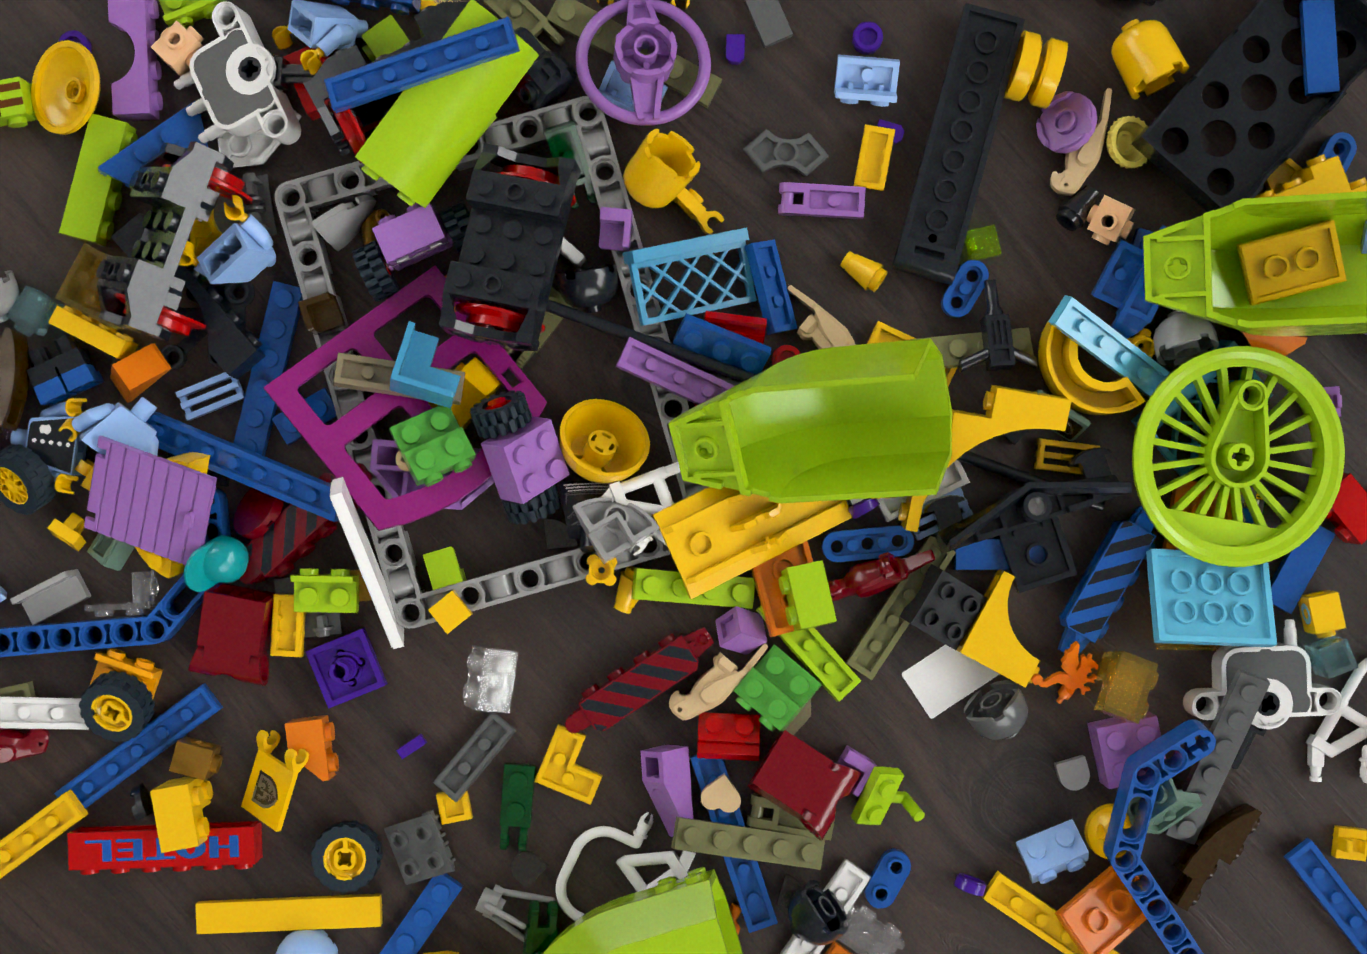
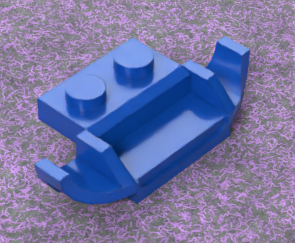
[1091,224,1167,339]

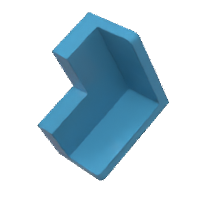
[390,321,461,408]

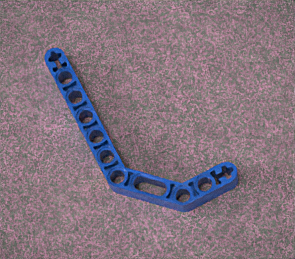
[0,488,231,657]
[1103,719,1216,954]

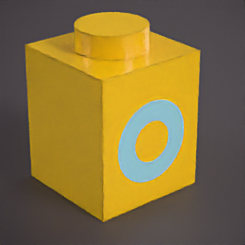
[1298,590,1346,638]

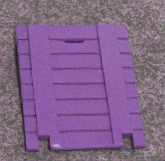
[84,436,217,565]

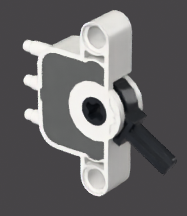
[174,1,314,145]
[1183,619,1343,769]

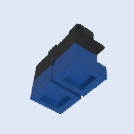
[26,334,105,406]

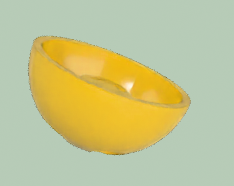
[559,399,650,484]

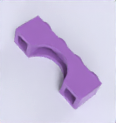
[108,0,163,121]

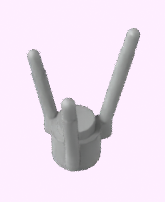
[475,885,556,942]

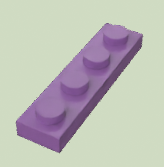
[615,337,734,405]

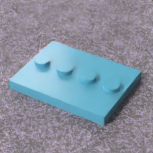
[1146,549,1277,647]

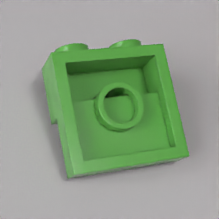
[389,405,476,487]
[733,644,823,732]

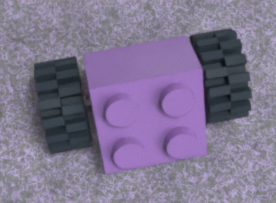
[352,201,470,302]
[470,390,570,525]

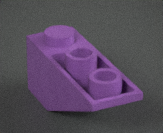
[640,745,693,837]

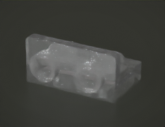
[837,904,906,954]

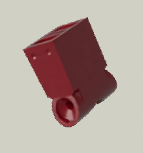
[188,582,276,686]
[747,730,861,841]

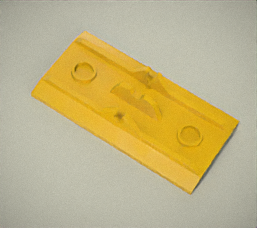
[652,487,852,599]

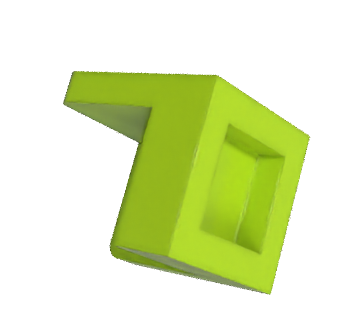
[423,546,467,590]

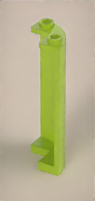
[355,0,539,208]

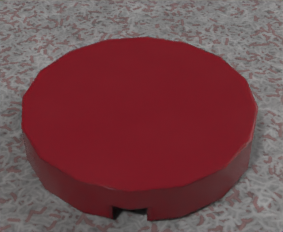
[233,488,284,539]

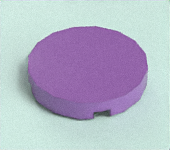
[1036,91,1097,154]

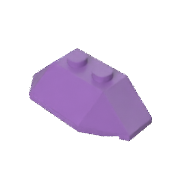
[370,439,495,510]

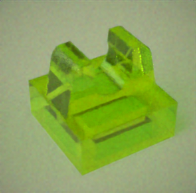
[965,224,1002,261]

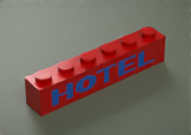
[67,821,263,875]

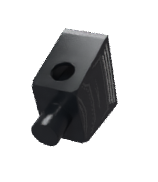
[559,481,615,553]

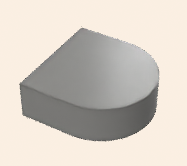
[1054,755,1090,791]

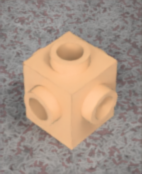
[151,21,204,76]
[1086,195,1136,245]

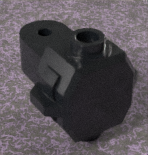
[514,27,577,110]

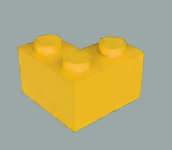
[150,776,213,853]

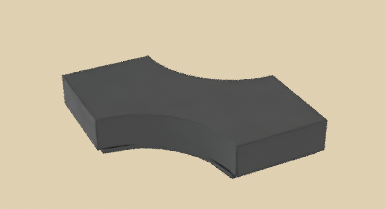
[743,129,829,177]

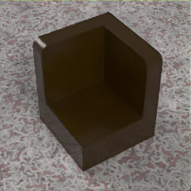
[298,292,345,335]

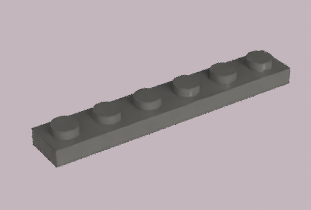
[1164,668,1270,845]

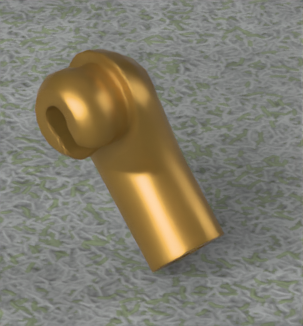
[361,209,390,245]

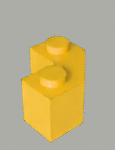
[428,357,501,430]

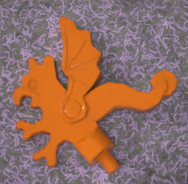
[1031,641,1099,704]

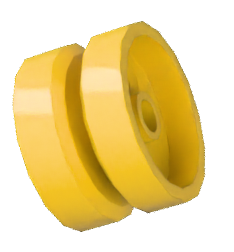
[1004,30,1068,109]

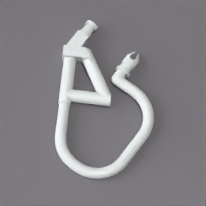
[601,462,680,556]
[1305,658,1367,783]
[556,812,696,921]

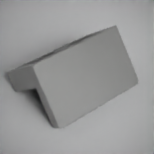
[10,569,91,625]

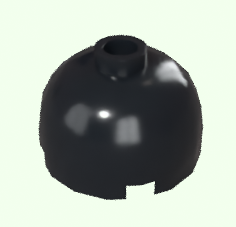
[555,264,618,313]
[788,880,849,946]

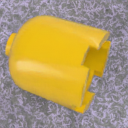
[1111,19,1189,100]
[623,129,700,208]

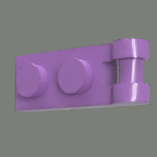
[778,182,866,219]

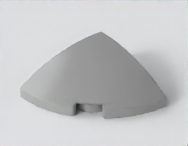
[311,195,377,252]
[573,497,660,564]

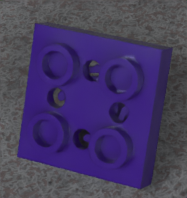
[306,627,387,709]

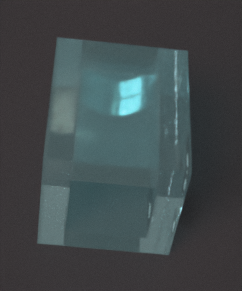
[6,286,64,337]
[1304,636,1359,679]

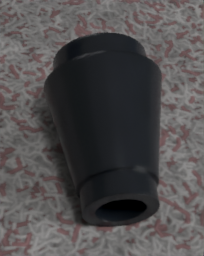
[1056,185,1100,231]

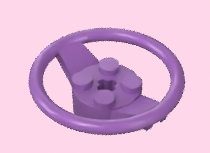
[575,0,711,126]

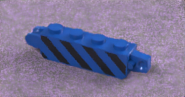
[1057,505,1156,656]

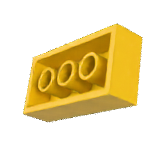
[48,305,139,359]

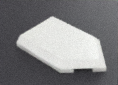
[217,110,302,168]

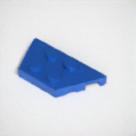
[98,101,208,189]

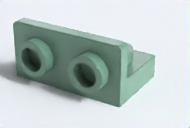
[1127,778,1203,835]

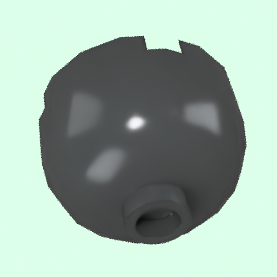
[964,680,1028,740]

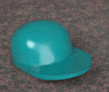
[184,535,249,592]

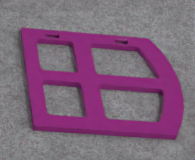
[264,266,547,531]

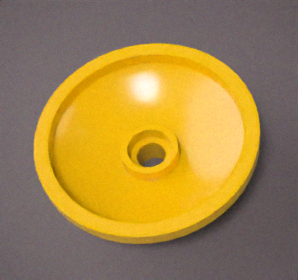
[31,40,100,135]

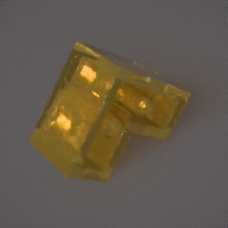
[55,243,124,331]
[1094,651,1159,724]

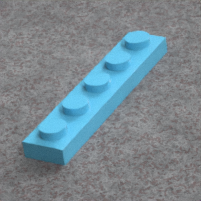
[1048,295,1170,398]

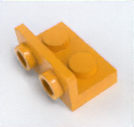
[90,648,163,699]

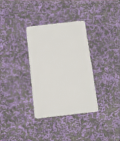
[902,644,999,719]

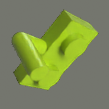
[850,766,925,825]

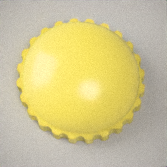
[1106,116,1147,169]

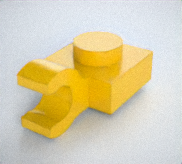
[673,188,724,235]

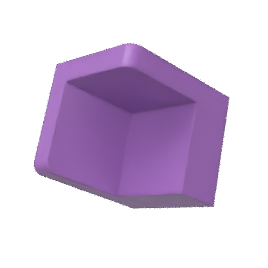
[599,207,633,252]
[715,606,767,655]
[836,745,877,797]

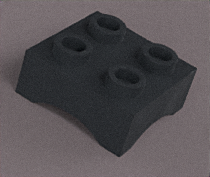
[899,564,988,650]

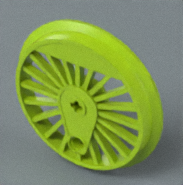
[1132,346,1345,567]

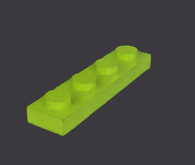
[631,567,755,609]
[756,605,861,702]

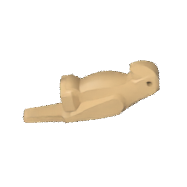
[1050,88,1112,196]
[788,285,856,349]
[669,643,768,720]

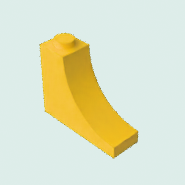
[957,570,1040,688]

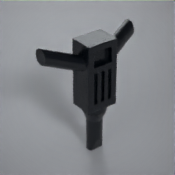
[958,279,1037,373]

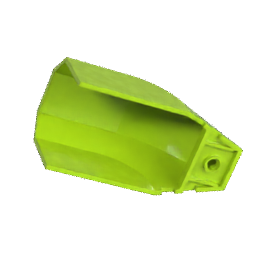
[1143,191,1367,336]
[668,338,952,503]
[542,867,743,954]

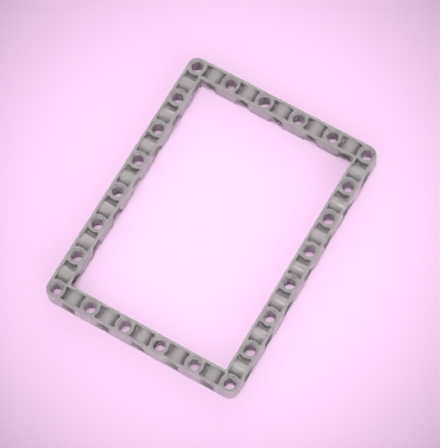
[274,96,707,629]

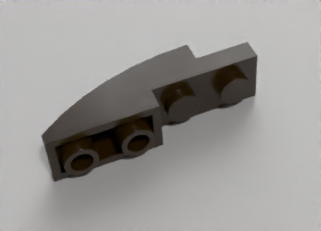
[0,327,30,438]
[1168,803,1262,911]

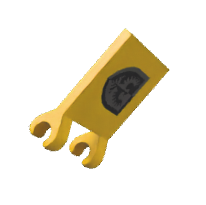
[241,730,309,832]

